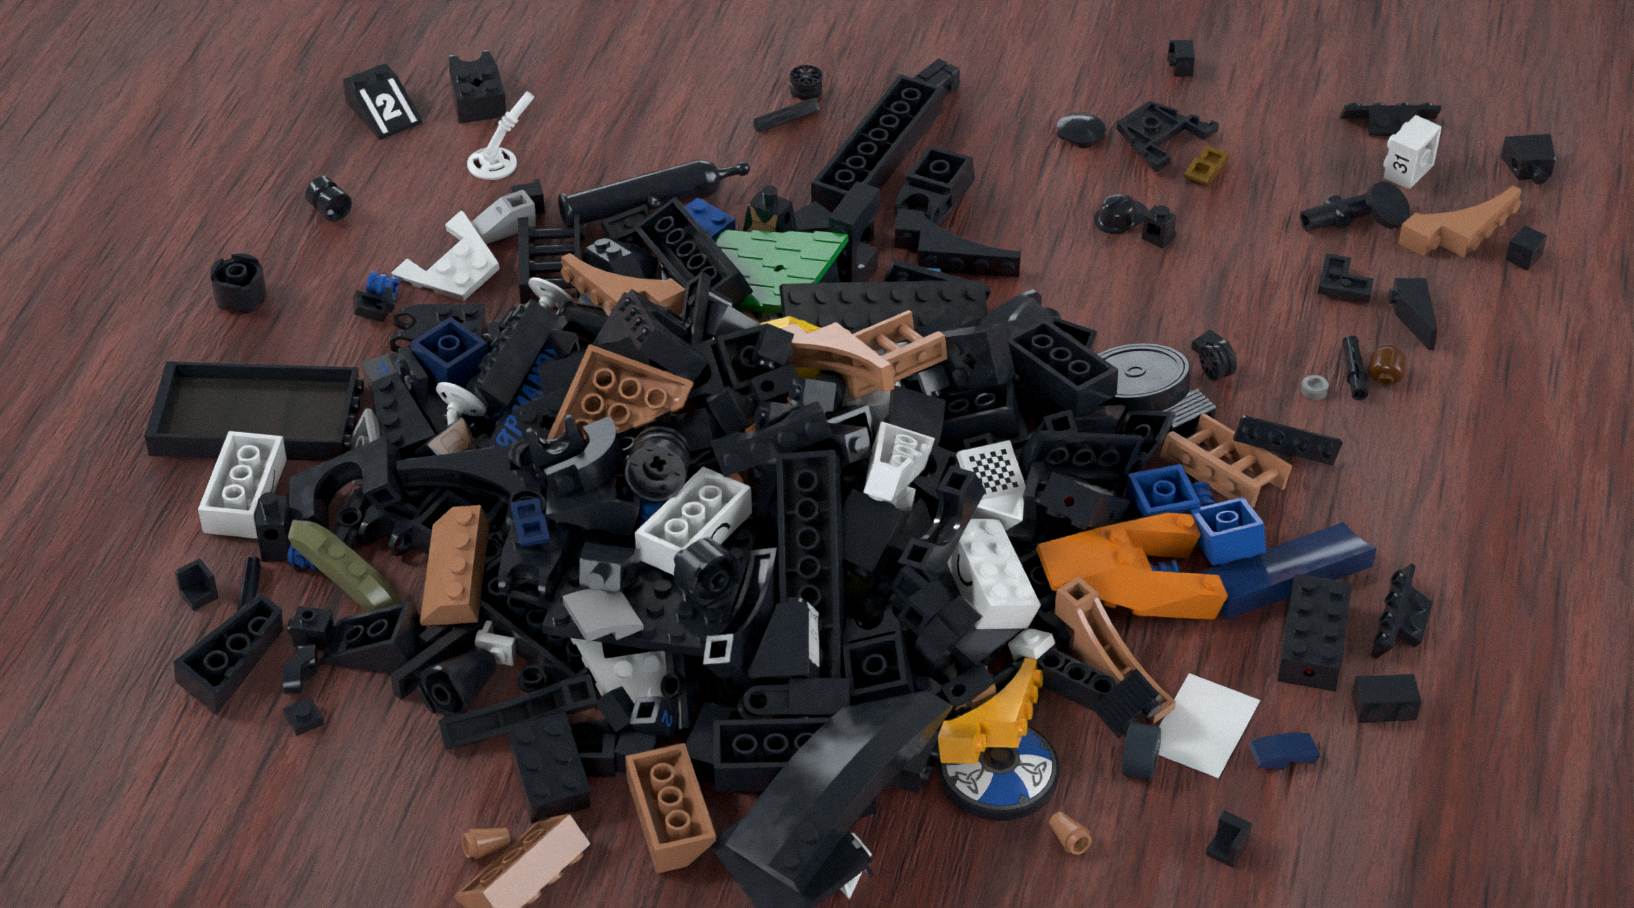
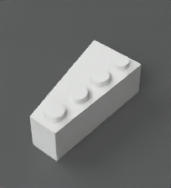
[864,421,935,502]

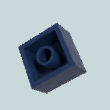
[410,317,488,386]

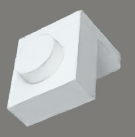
[475,620,517,666]
[1008,628,1055,661]

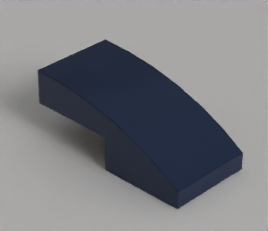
[510,498,550,547]
[1249,733,1320,770]

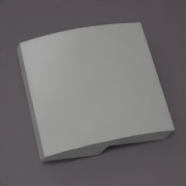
[562,589,644,642]

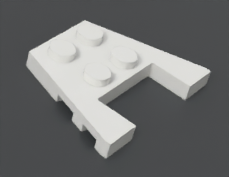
[391,211,500,301]
[571,638,668,704]

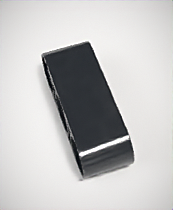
[1038,649,1116,711]

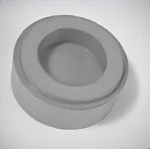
[1301,375,1329,400]

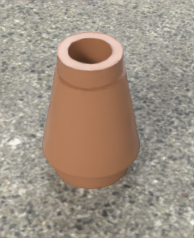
[1049,812,1091,855]
[462,827,510,859]

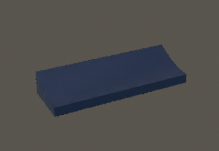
[1199,522,1377,620]

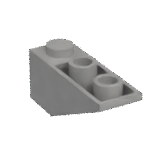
[459,190,536,245]

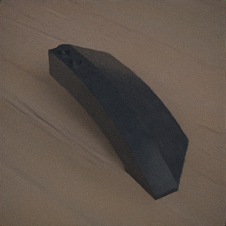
[725,690,953,894]

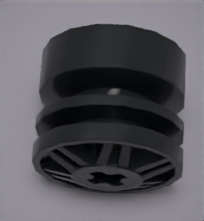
[625,426,691,502]

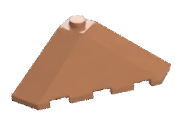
[547,344,693,444]

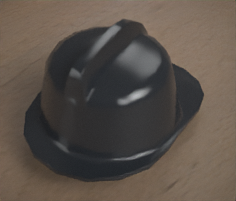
[1094,194,1149,234]

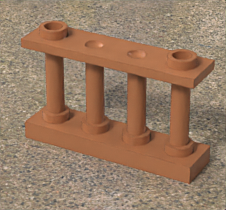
[820,310,948,399]
[1160,413,1292,508]

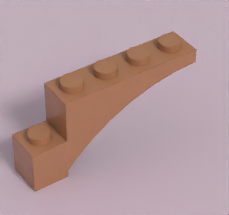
[1398,185,1521,258]
[561,253,685,316]
[781,322,895,393]
[1055,576,1176,724]

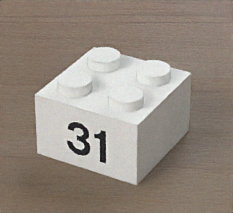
[1383,115,1442,189]

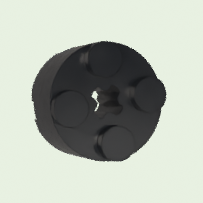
[210,253,267,314]
[674,537,743,608]

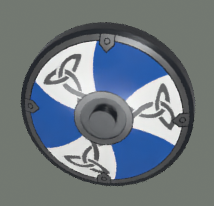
[938,725,1059,821]

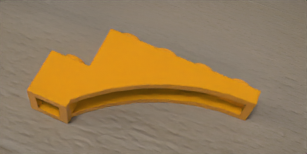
[938,658,1043,764]

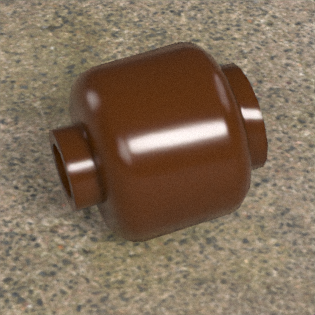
[1369,345,1406,386]

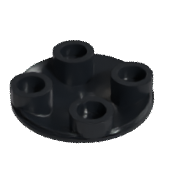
[1057,112,1106,148]

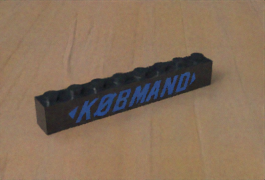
[463,329,580,513]

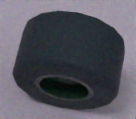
[1122,722,1161,780]

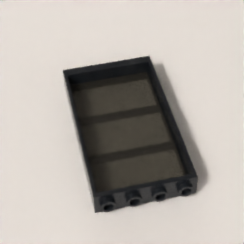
[145,361,364,461]

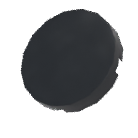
[1366,181,1410,229]

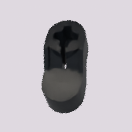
[283,644,318,694]

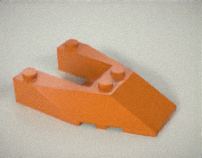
[1036,513,1228,620]

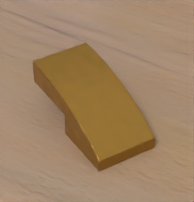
[1184,145,1229,185]

